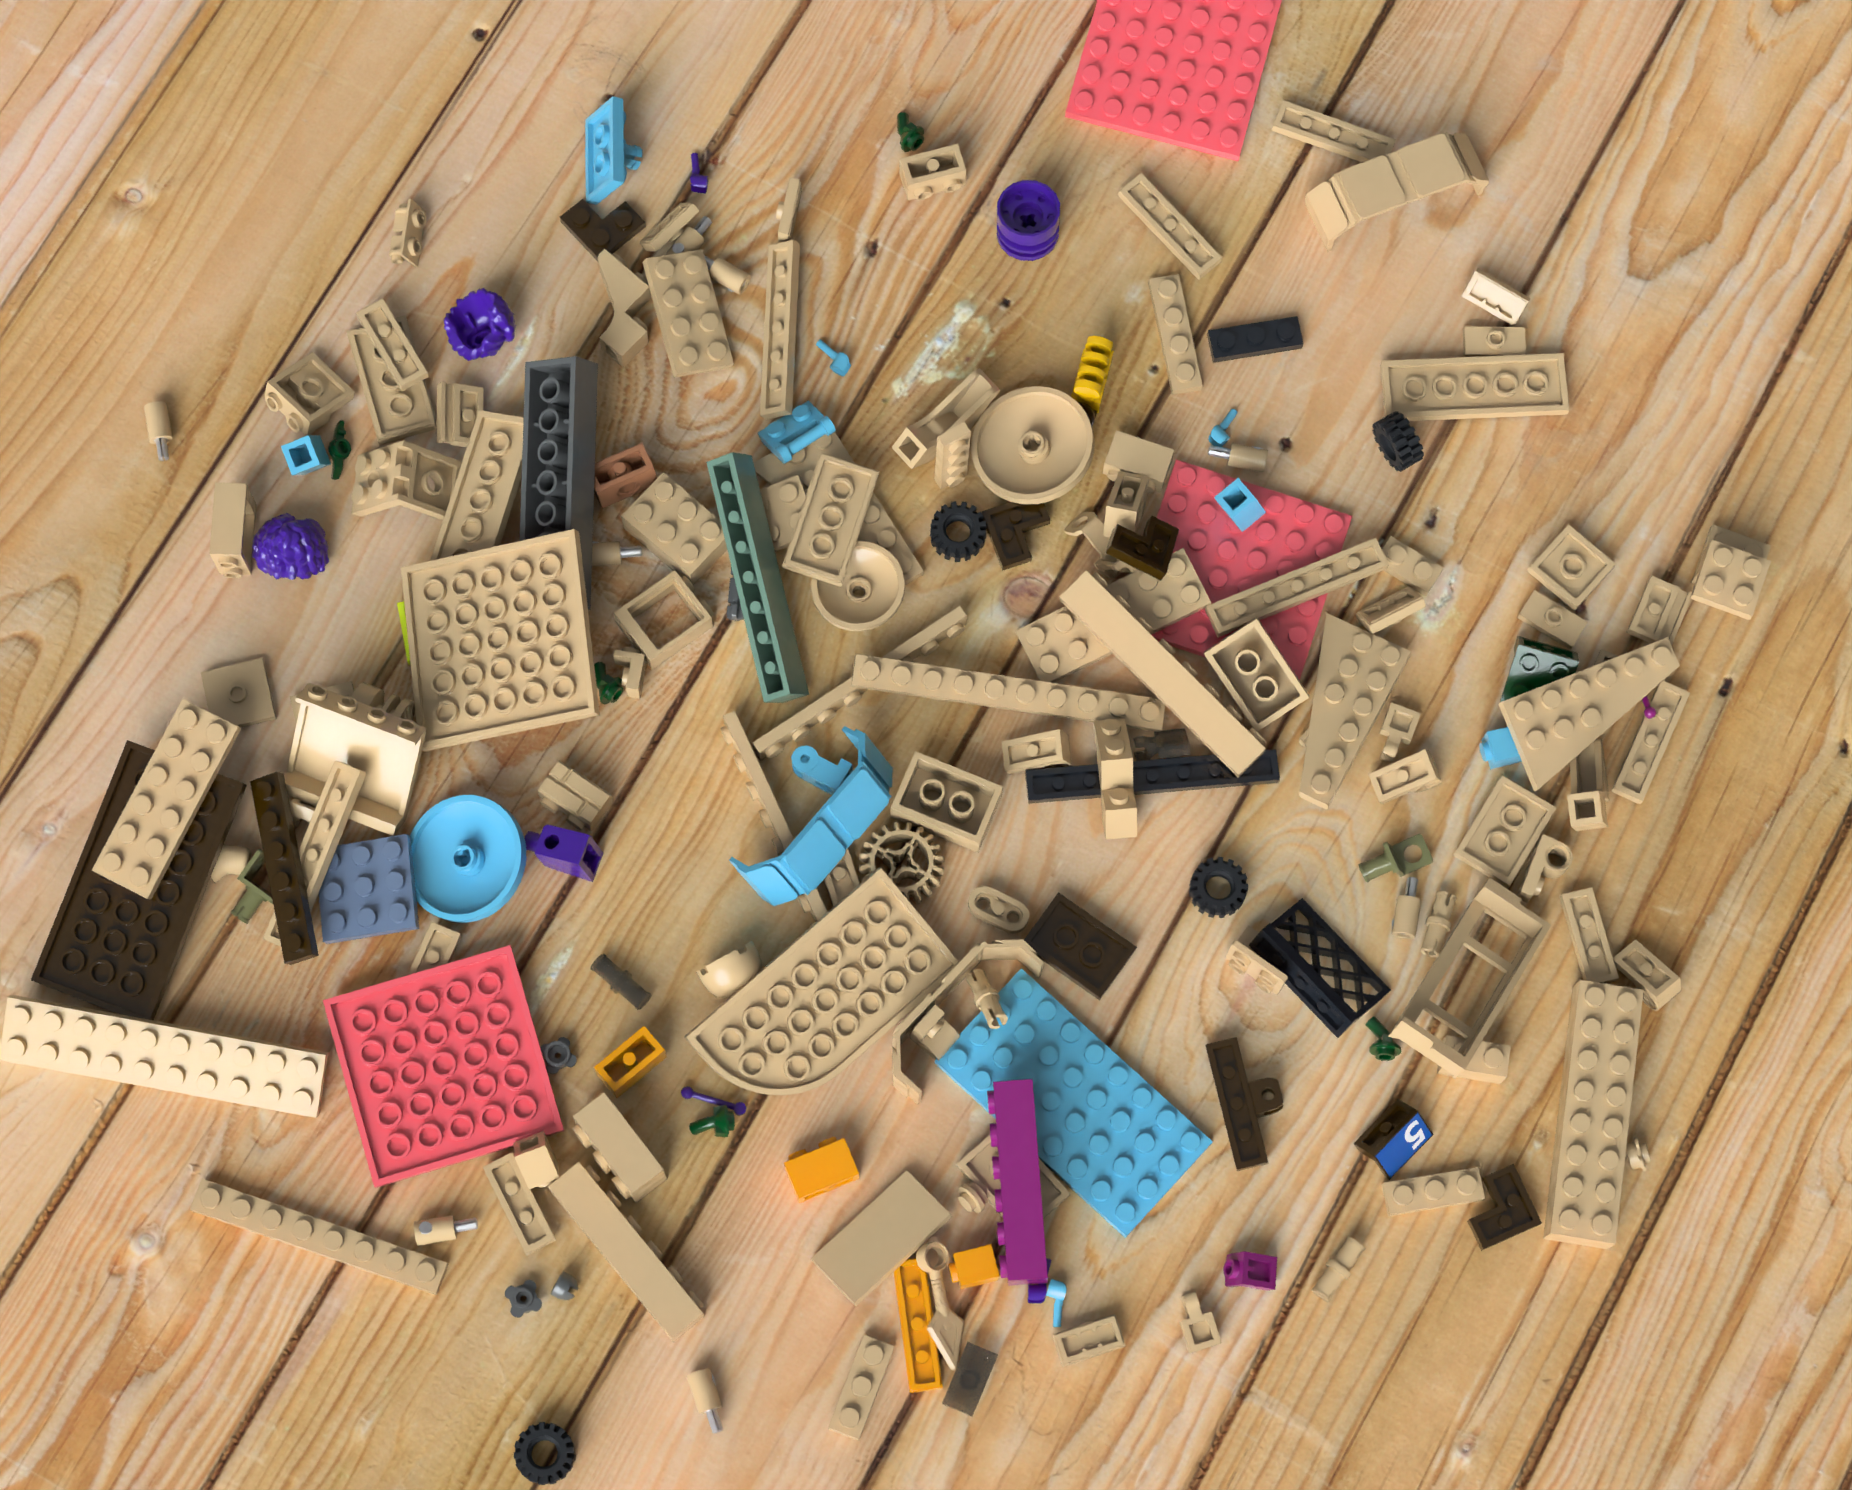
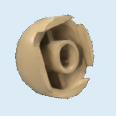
[696,941,762,999]

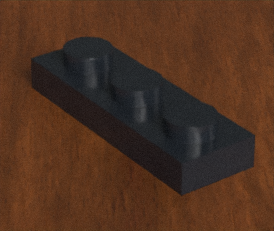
[1207,316,1303,363]

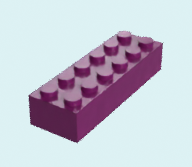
[987,1079,1048,1286]

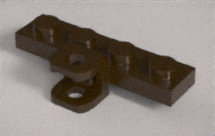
[1205,1037,1283,1171]

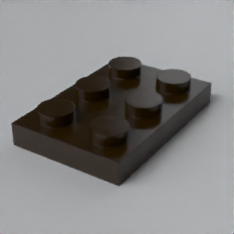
[1024,892,1137,1001]

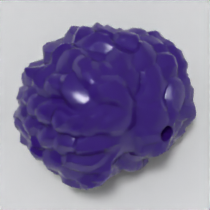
[443,288,516,361]
[252,513,329,580]

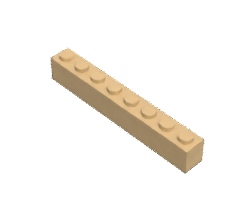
[1059,570,1266,778]

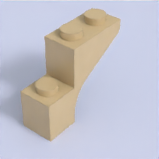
[598,249,651,368]
[892,368,1000,469]
[1094,718,1137,840]
[1567,739,1610,831]

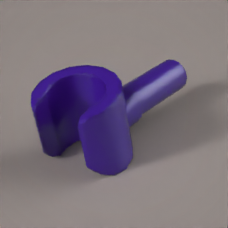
[690,153,708,194]
[1028,1258,1052,1303]

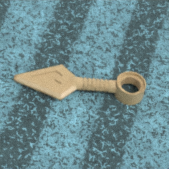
[916,1242,964,1370]

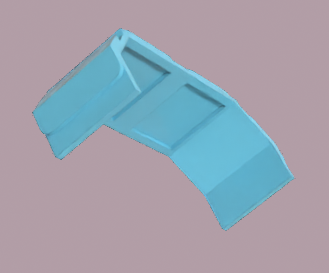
[729,726,893,906]

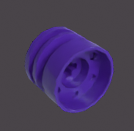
[997,180,1060,261]

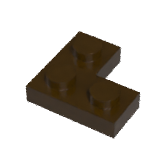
[560,199,646,261]
[982,502,1051,571]
[1106,516,1179,581]
[1467,1164,1542,1251]

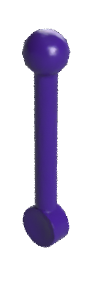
[681,1086,746,1116]

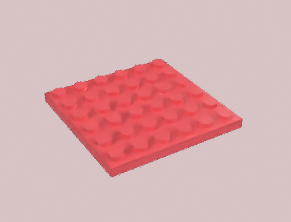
[1065,0,1282,161]
[1152,459,1352,680]
[323,945,564,1188]

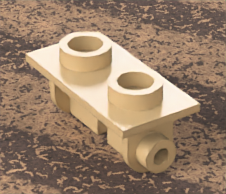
[389,199,426,267]

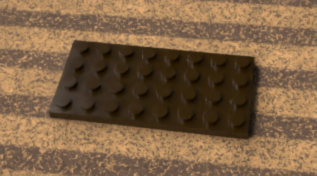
[31,740,247,1020]

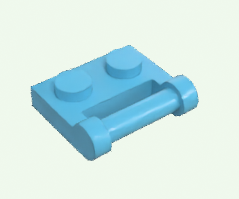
[758,401,836,464]

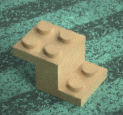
[1690,524,1771,620]

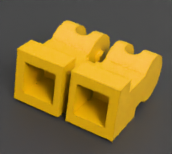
[1071,336,1114,413]

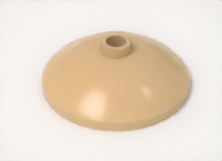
[811,541,905,631]

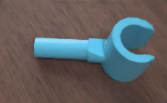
[816,339,851,377]
[1208,409,1238,447]
[1046,1279,1066,1327]

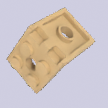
[351,440,462,520]

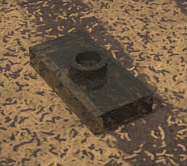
[942,1342,998,1417]

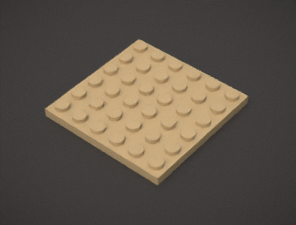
[401,529,600,752]

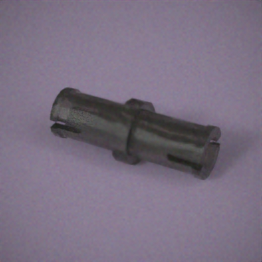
[590,954,652,1010]

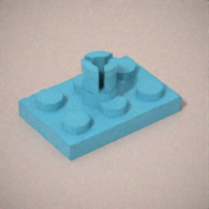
[585,96,642,205]

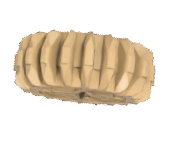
[859,822,944,904]

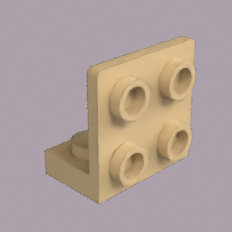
[1225,925,1288,995]

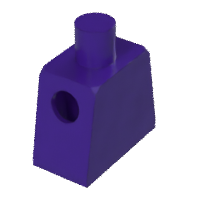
[524,824,603,882]

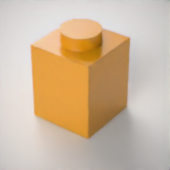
[948,1244,999,1290]

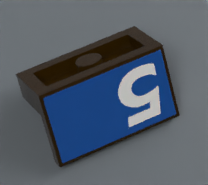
[1354,1099,1434,1180]

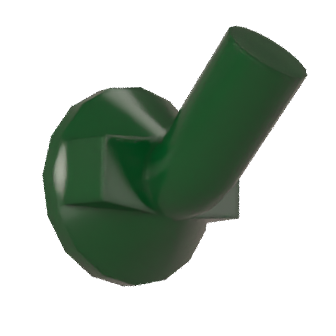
[897,112,924,152]
[594,662,623,705]
[1365,1016,1401,1061]
[689,1105,735,1138]

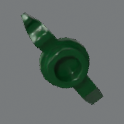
[328,420,351,480]

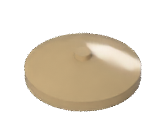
[971,386,1095,504]

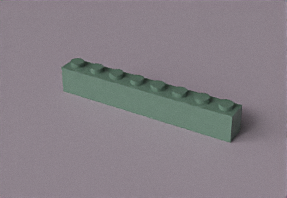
[706,452,809,703]

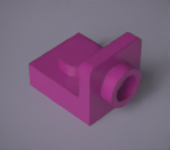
[1223,1251,1277,1291]

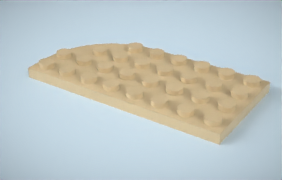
[684,868,959,1095]

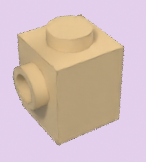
[513,1131,559,1189]

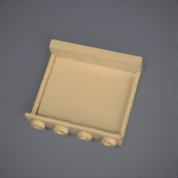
[284,683,427,836]

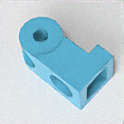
[791,745,853,795]

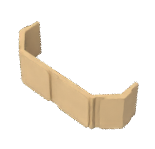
[1305,132,1489,252]
[892,939,1044,1105]

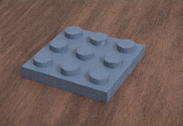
[319,834,419,944]

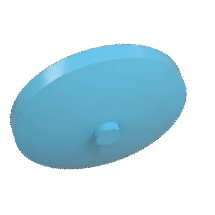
[410,795,526,923]

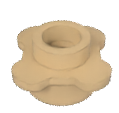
[1626,1137,1651,1171]

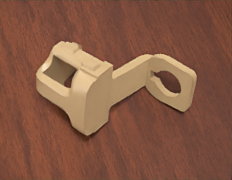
[1064,512,1138,578]

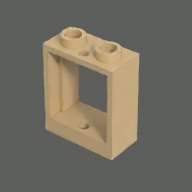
[209,482,256,578]
[614,570,714,670]

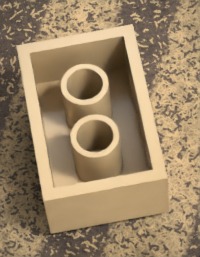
[621,472,727,585]
[1204,617,1309,732]
[890,751,1003,853]
[573,1093,667,1203]

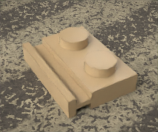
[436,381,483,448]
[1627,576,1692,646]

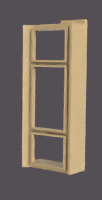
[1388,878,1551,1079]

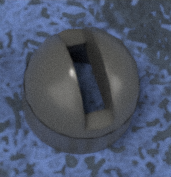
[550,1271,579,1300]

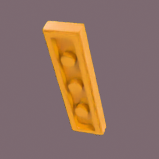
[893,1258,943,1393]

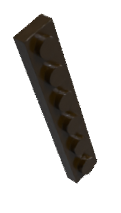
[250,772,319,965]

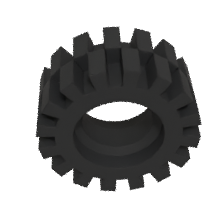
[1372,411,1424,472]
[930,501,986,562]
[1189,857,1248,918]
[513,1422,576,1485]

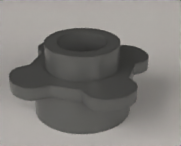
[540,1037,577,1074]
[505,1280,542,1318]

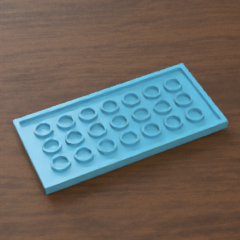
[934,968,1213,1238]

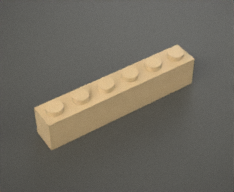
[548,1162,705,1342]

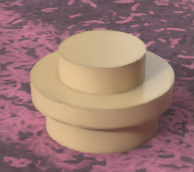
[958,1182,988,1213]

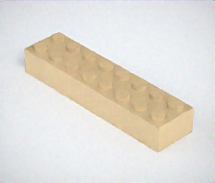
[1543,980,1644,1249]

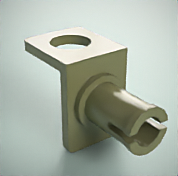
[1358,834,1433,882]
[230,849,273,924]

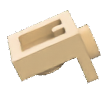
[613,647,647,699]

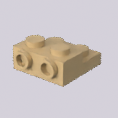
[264,352,355,436]

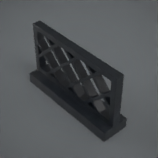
[1249,898,1391,1038]

